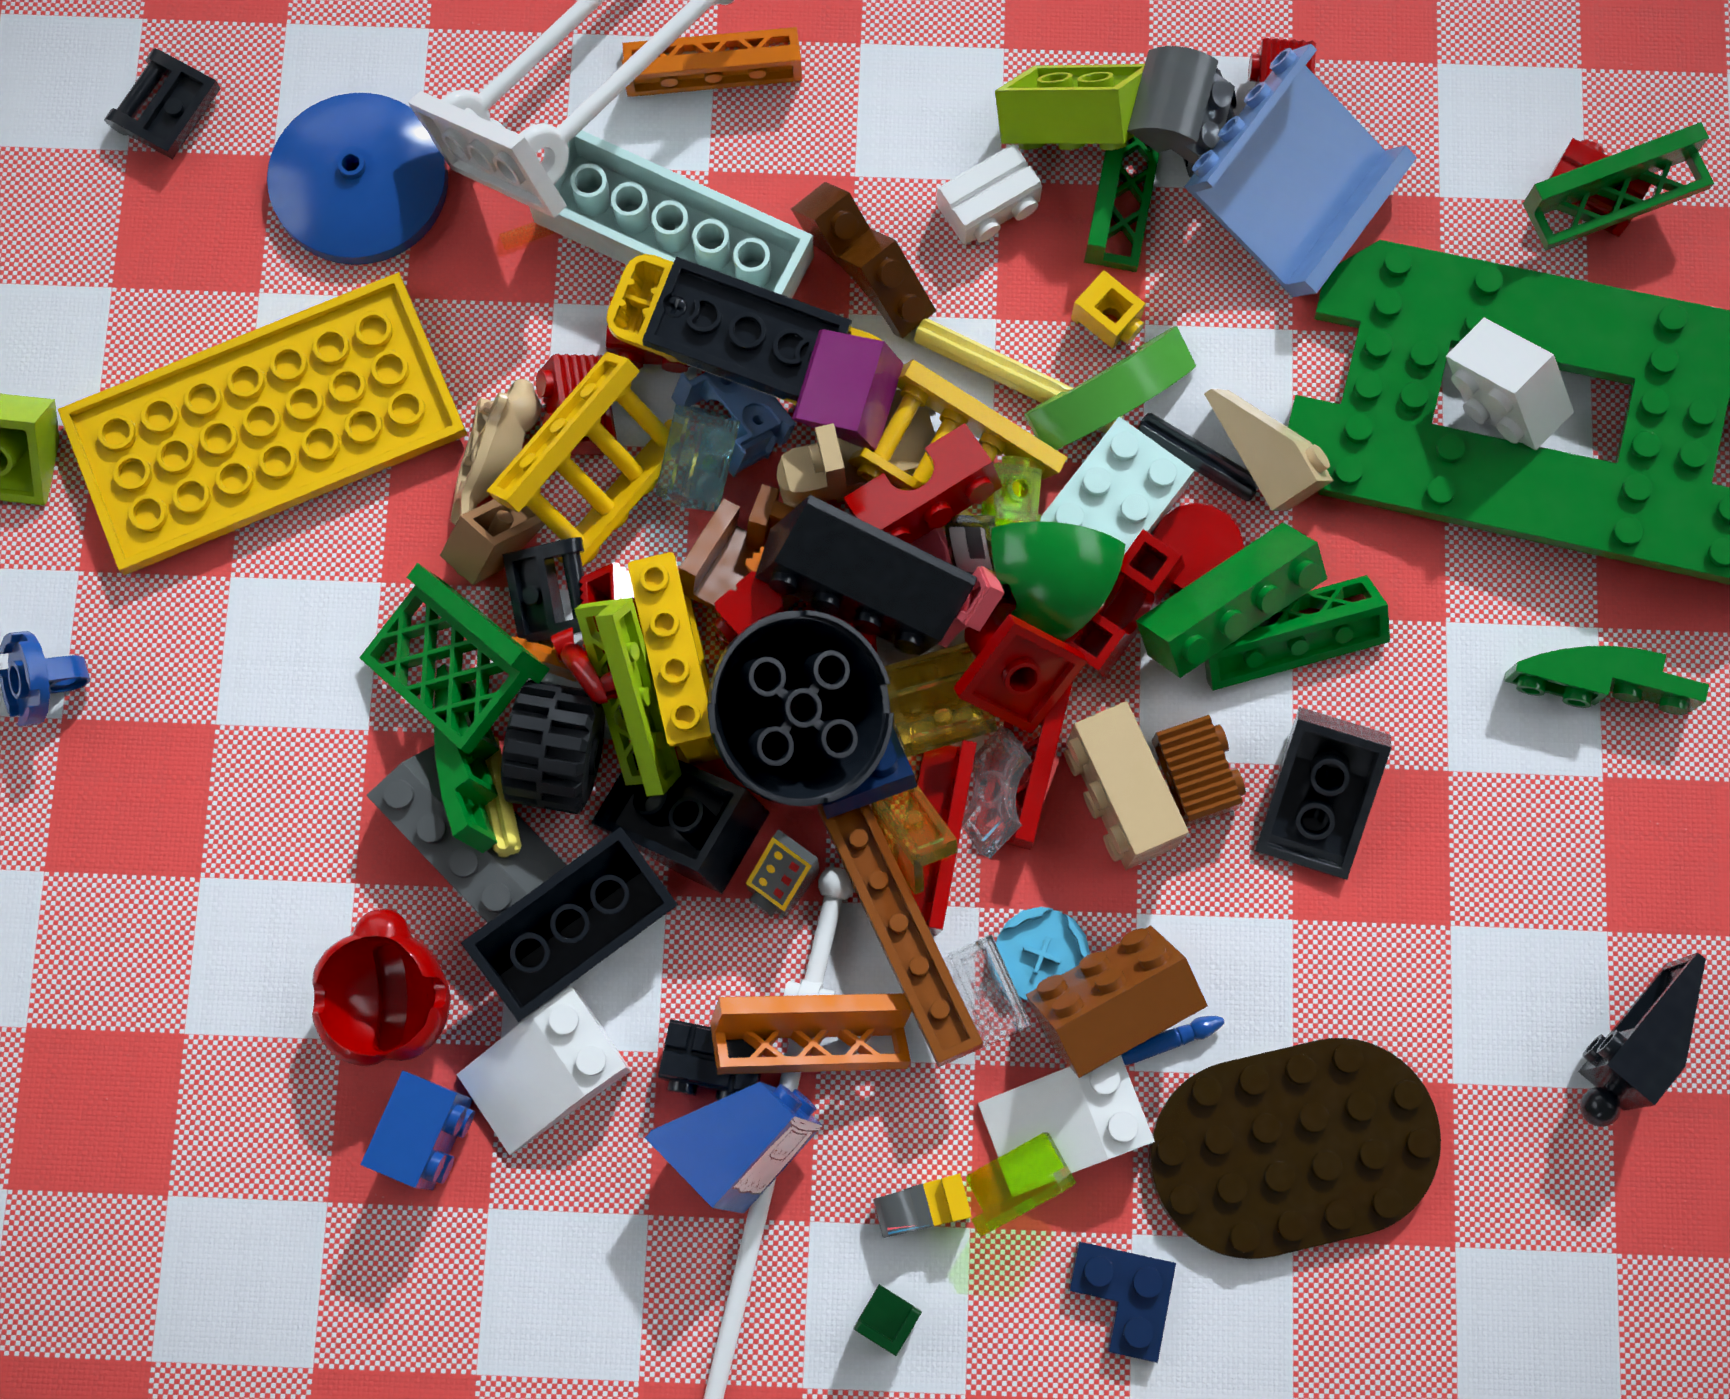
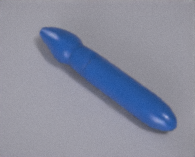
[1121,1016,1224,1065]

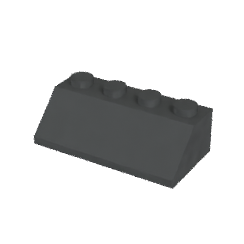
[366,745,567,923]

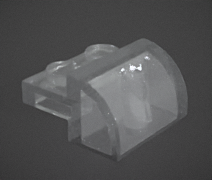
[943,934,1032,1065]

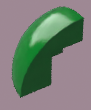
[991,521,1125,642]

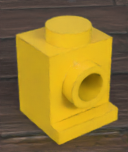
[1071,270,1146,349]

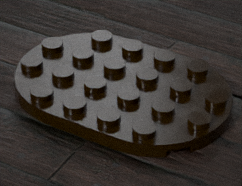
[1149,1038,1441,1259]

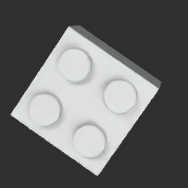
[1446,318,1574,450]

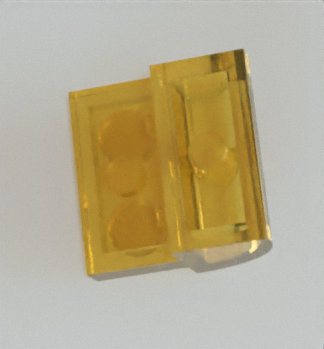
[884,642,997,757]

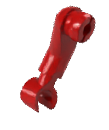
[550,627,618,704]

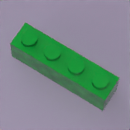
[1136,522,1327,678]

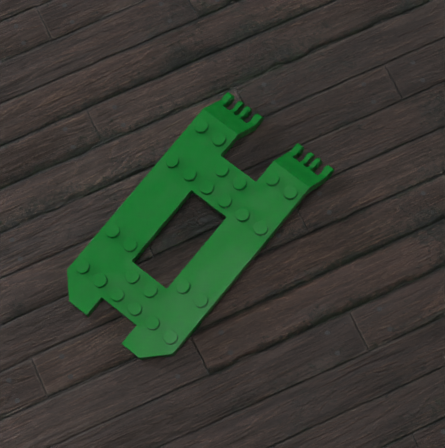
[1288,240,1730,585]

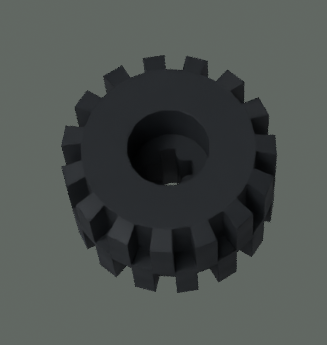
[501,680,605,814]

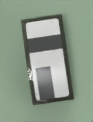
[945,515,1011,598]

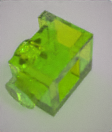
[981,456,1042,526]

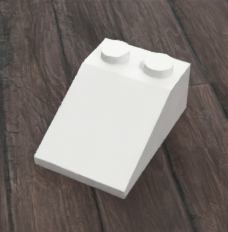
[456,986,631,1155]
[978,1055,1155,1196]

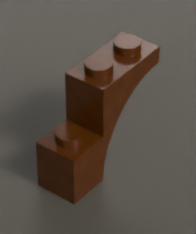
[791,182,936,339]

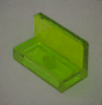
[966,1132,1077,1237]

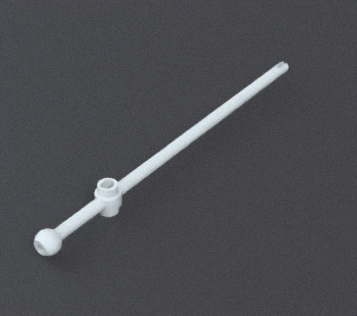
[703,867,855,1399]

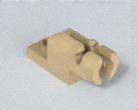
[777,423,848,508]

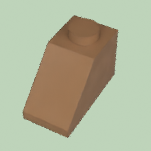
[440,499,545,585]

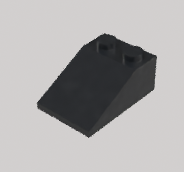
[1255,707,1392,880]
[591,752,770,894]

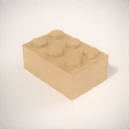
[1064,701,1189,870]

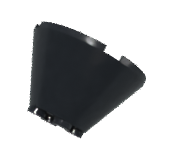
[708,610,894,806]

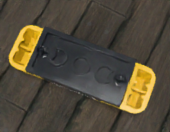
[606,254,882,406]

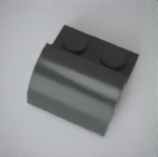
[1127,46,1235,165]

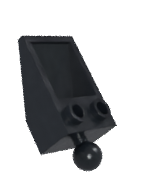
[1578,953,1706,1127]

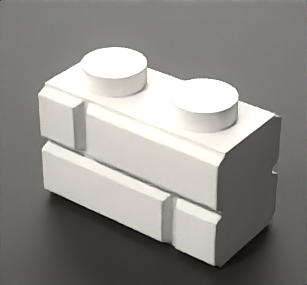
[936,144,1042,245]

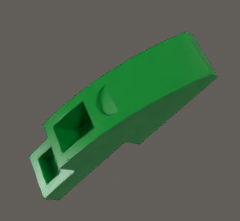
[1504,646,1709,715]

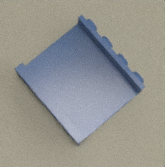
[1184,44,1417,297]

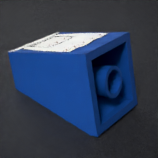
[645,1082,823,1214]

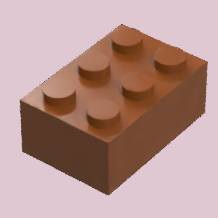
[1026,925,1208,1078]

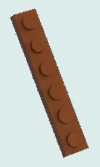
[817,804,983,1068]

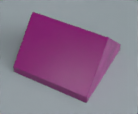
[792,329,904,452]

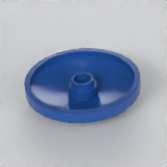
[267,93,448,265]

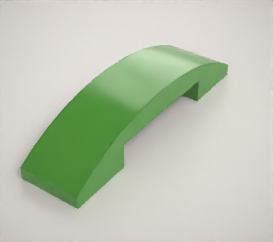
[1024,326,1196,450]

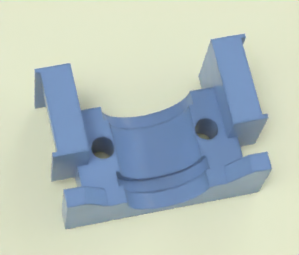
[671,372,796,478]

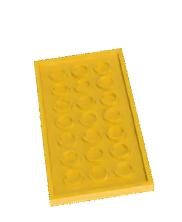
[58,272,468,576]

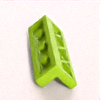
[574,597,682,796]

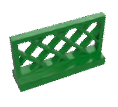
[359,563,550,755]

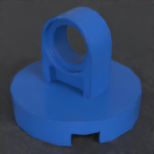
[0,631,90,727]

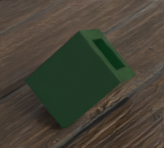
[853,1284,922,1356]

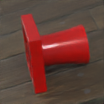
[953,603,1088,734]

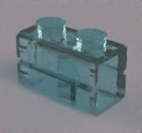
[655,404,740,512]

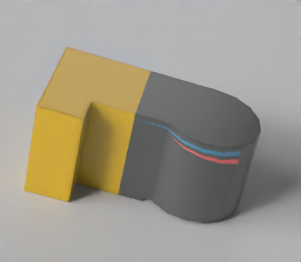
[873,1173,972,1238]

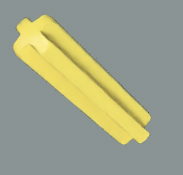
[484,733,522,858]

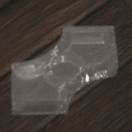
[962,725,1033,859]

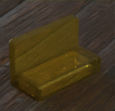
[871,785,957,894]

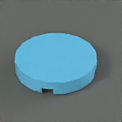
[994,907,1090,1002]

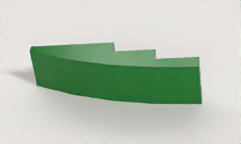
[434,664,499,853]

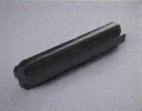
[1137,413,1259,501]

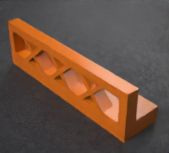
[622,27,802,97]
[710,993,912,1075]

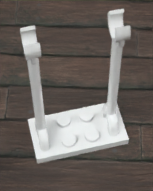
[408,0,734,218]

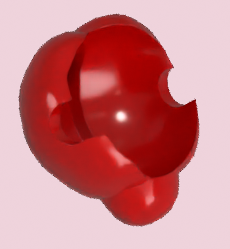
[312,909,451,1066]

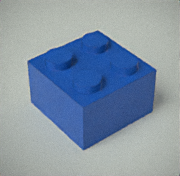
[360,1070,475,1190]

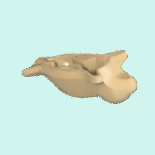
[450,379,541,525]

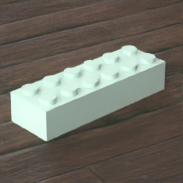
[529,130,814,298]

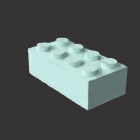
[1038,417,1194,554]

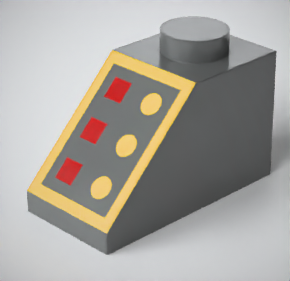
[746,829,820,918]

